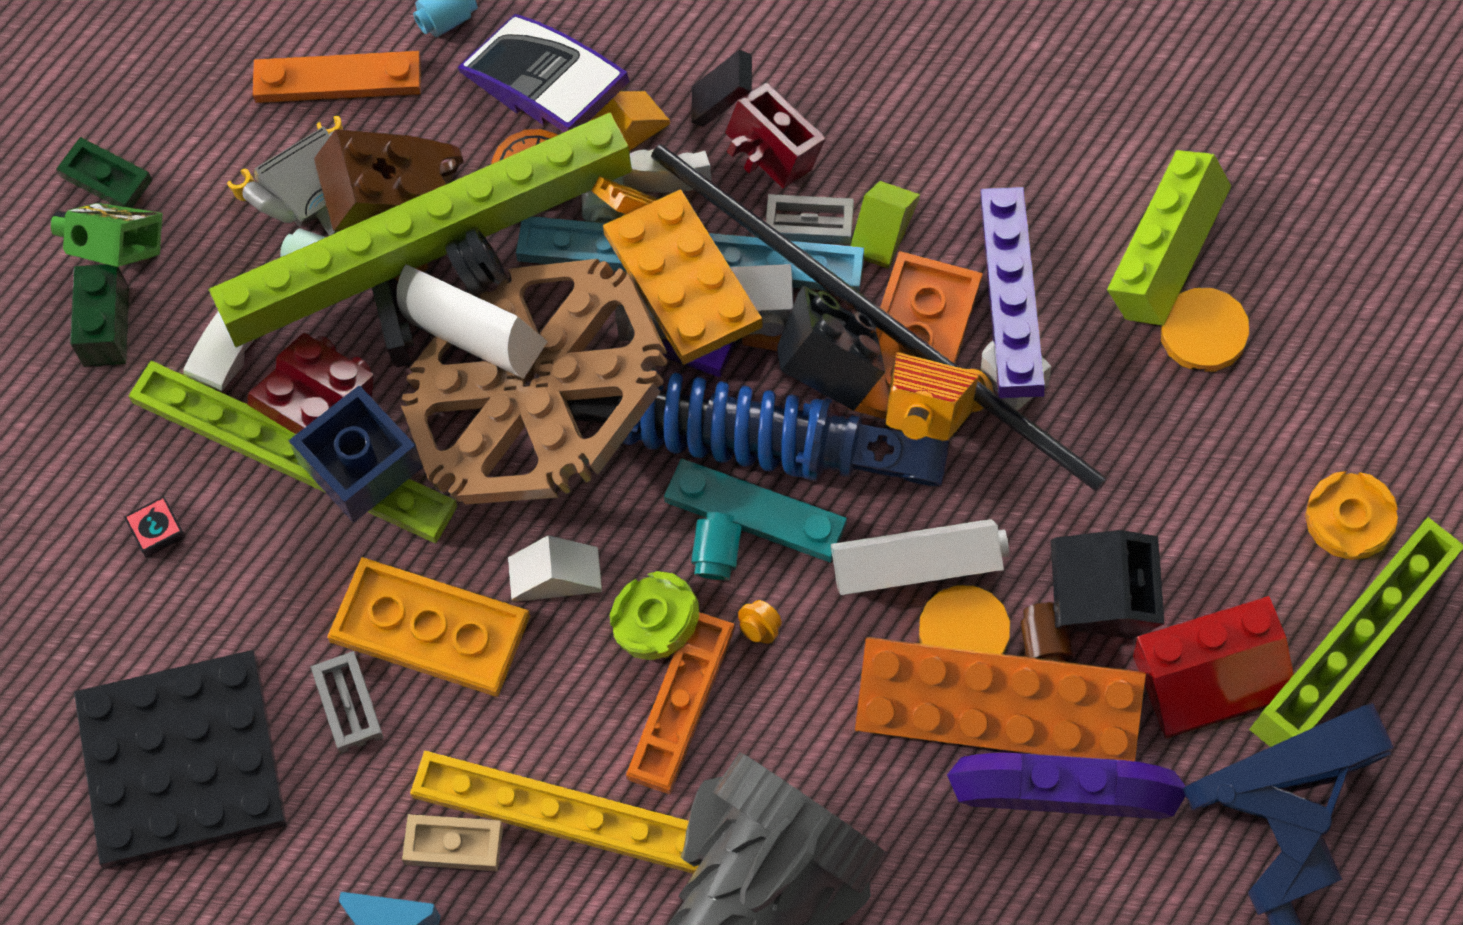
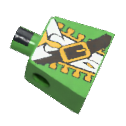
[51,203,163,267]

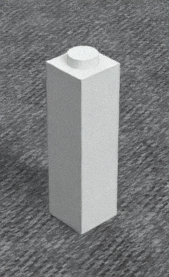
[831,519,1009,595]

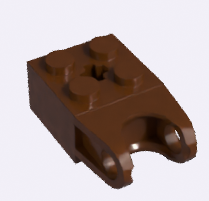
[314,129,464,232]

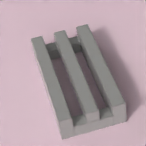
[766,194,854,245]
[310,651,384,754]

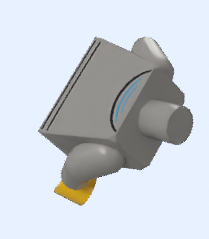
[227,116,343,236]

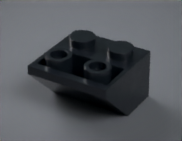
[777,286,885,411]
[1050,530,1165,639]

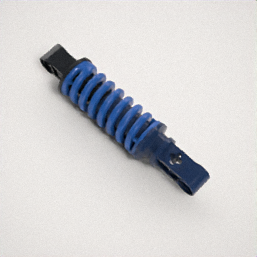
[567,369,950,487]

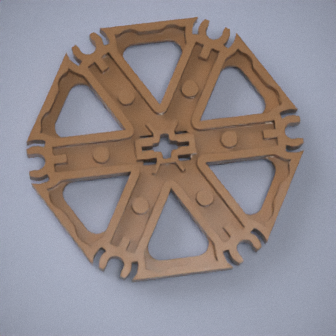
[401,259,667,505]

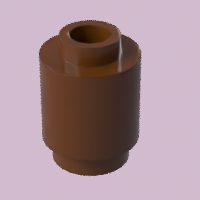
[1020,602,1073,662]

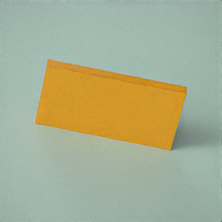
[327,557,530,697]

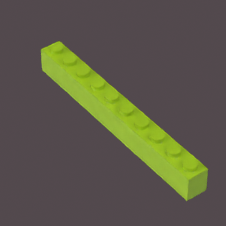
[208,113,632,348]

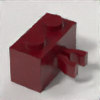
[725,83,826,189]

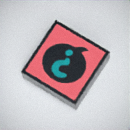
[124,496,186,558]

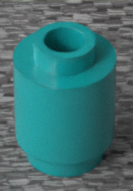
[691,512,742,581]

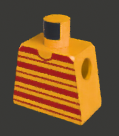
[886,352,980,441]

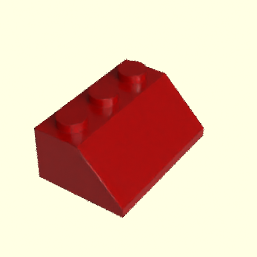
[1133,596,1294,739]

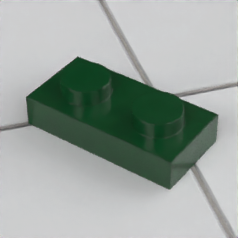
[56,137,153,208]

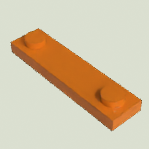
[253,51,421,103]
[626,612,735,795]

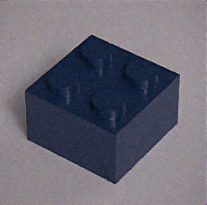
[288,385,423,523]

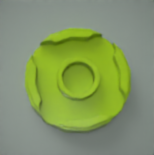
[610,571,699,660]

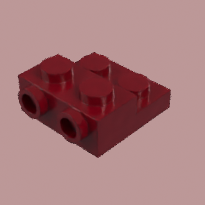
[247,332,374,434]

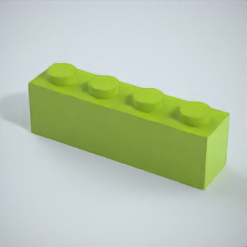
[1107,150,1231,326]

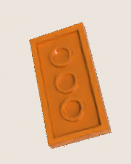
[848,251,983,420]

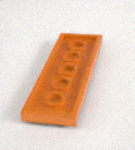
[855,637,1146,761]

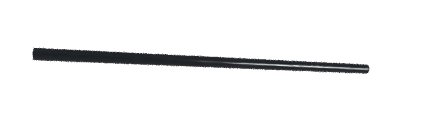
[651,144,1108,492]

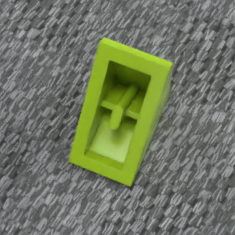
[850,181,920,269]

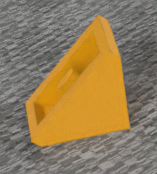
[588,91,670,151]

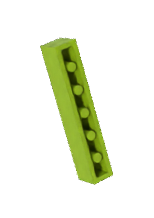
[1249,517,1463,747]

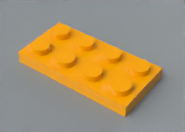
[603,189,763,365]

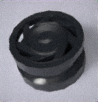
[445,227,507,297]

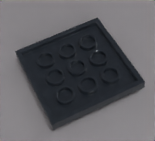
[74,650,287,869]

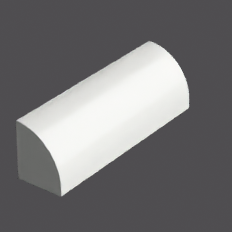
[397,265,547,379]

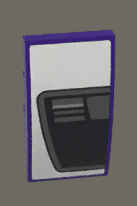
[458,14,630,132]

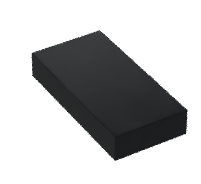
[691,50,752,127]

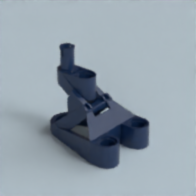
[1183,703,1394,925]

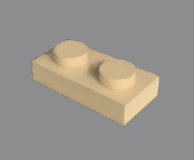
[402,814,503,871]

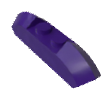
[947,753,1186,819]

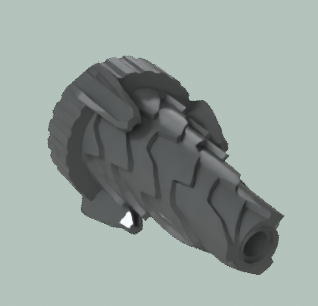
[668,752,888,925]

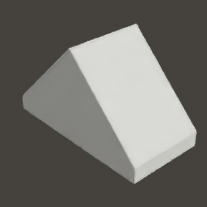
[508,535,602,602]

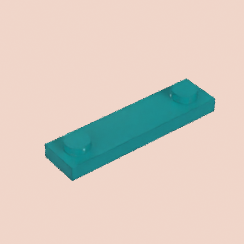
[664,458,847,563]

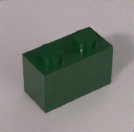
[70,264,129,367]

